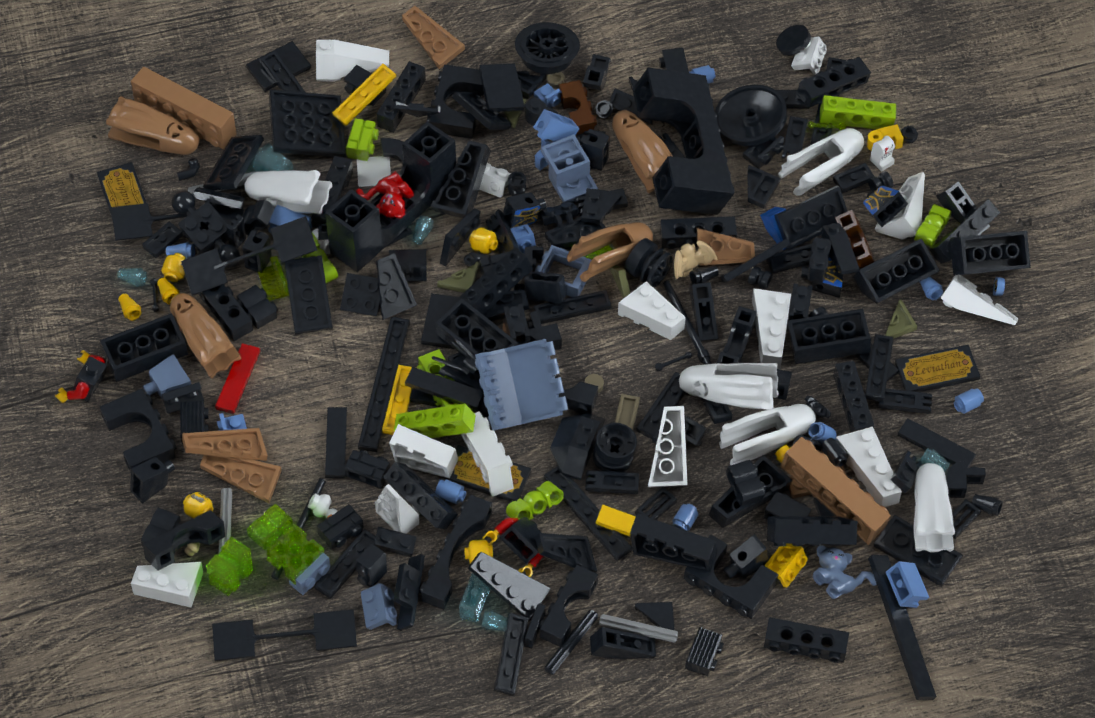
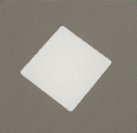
[357,156,391,187]

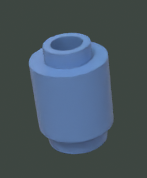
[689,65,715,84]
[954,388,984,414]
[808,422,837,444]
[435,479,466,504]
[672,504,699,531]

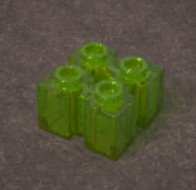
[267,524,324,585]
[206,536,253,596]

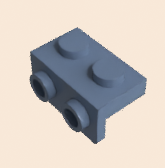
[289,553,330,595]
[361,583,397,630]

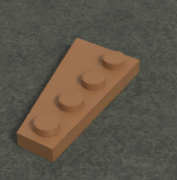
[402,6,465,70]
[182,428,268,461]
[200,455,282,503]

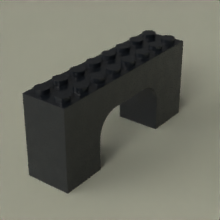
[632,67,735,215]
[325,121,457,273]

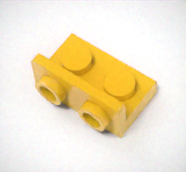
[765,543,808,588]

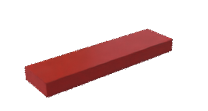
[215,343,261,414]

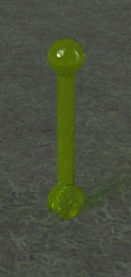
[808,121,846,131]

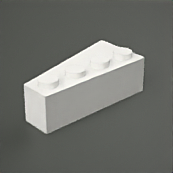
[752,289,791,369]
[648,406,687,487]
[461,411,514,497]
[836,427,902,507]

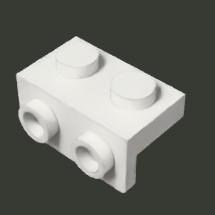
[791,37,827,75]
[479,163,511,198]

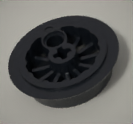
[515,22,580,74]

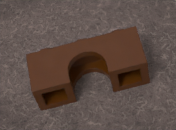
[559,80,597,136]
[835,210,875,270]

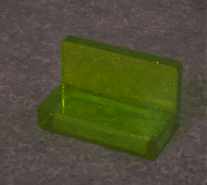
[257,256,289,301]

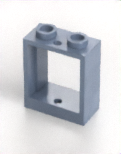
[535,245,592,297]

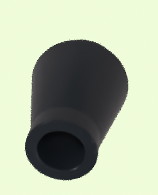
[689,265,719,284]
[972,494,1003,516]

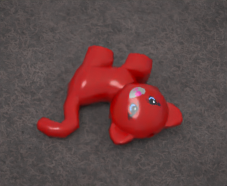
[356,171,414,218]

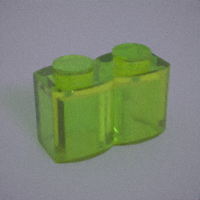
[247,504,293,550]

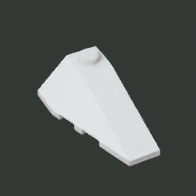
[316,40,389,82]
[875,172,925,239]
[941,275,1018,325]
[375,484,420,534]

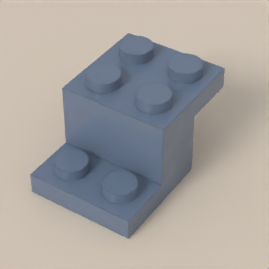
[541,135,598,202]

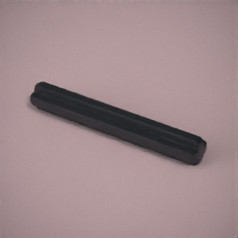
[545,610,598,675]

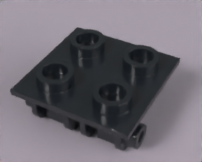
[389,249,427,282]
[340,273,380,316]

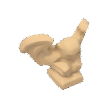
[674,241,718,279]

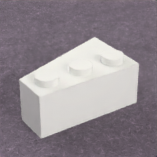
[618,281,685,340]
[389,424,458,478]
[131,562,203,607]

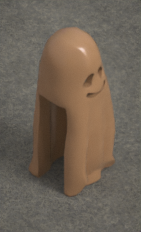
[106,96,200,155]
[612,110,673,193]
[567,222,653,282]
[170,293,241,379]

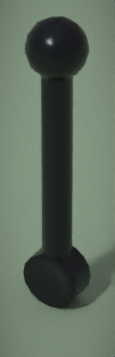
[150,278,159,312]
[655,351,692,371]

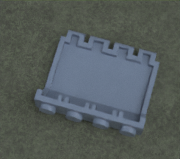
[475,339,568,430]

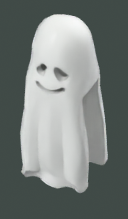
[778,128,864,196]
[244,170,333,214]
[679,363,779,410]
[719,404,816,465]
[914,463,955,553]

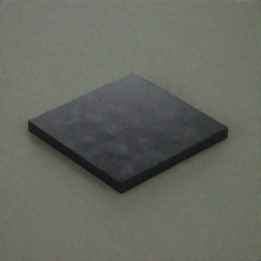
[268,89,346,158]

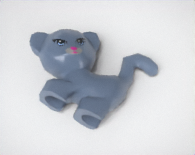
[813,546,877,599]

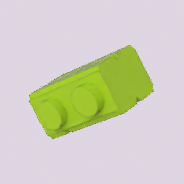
[346,118,379,161]

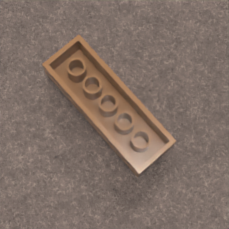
[131,66,237,149]
[780,437,891,545]

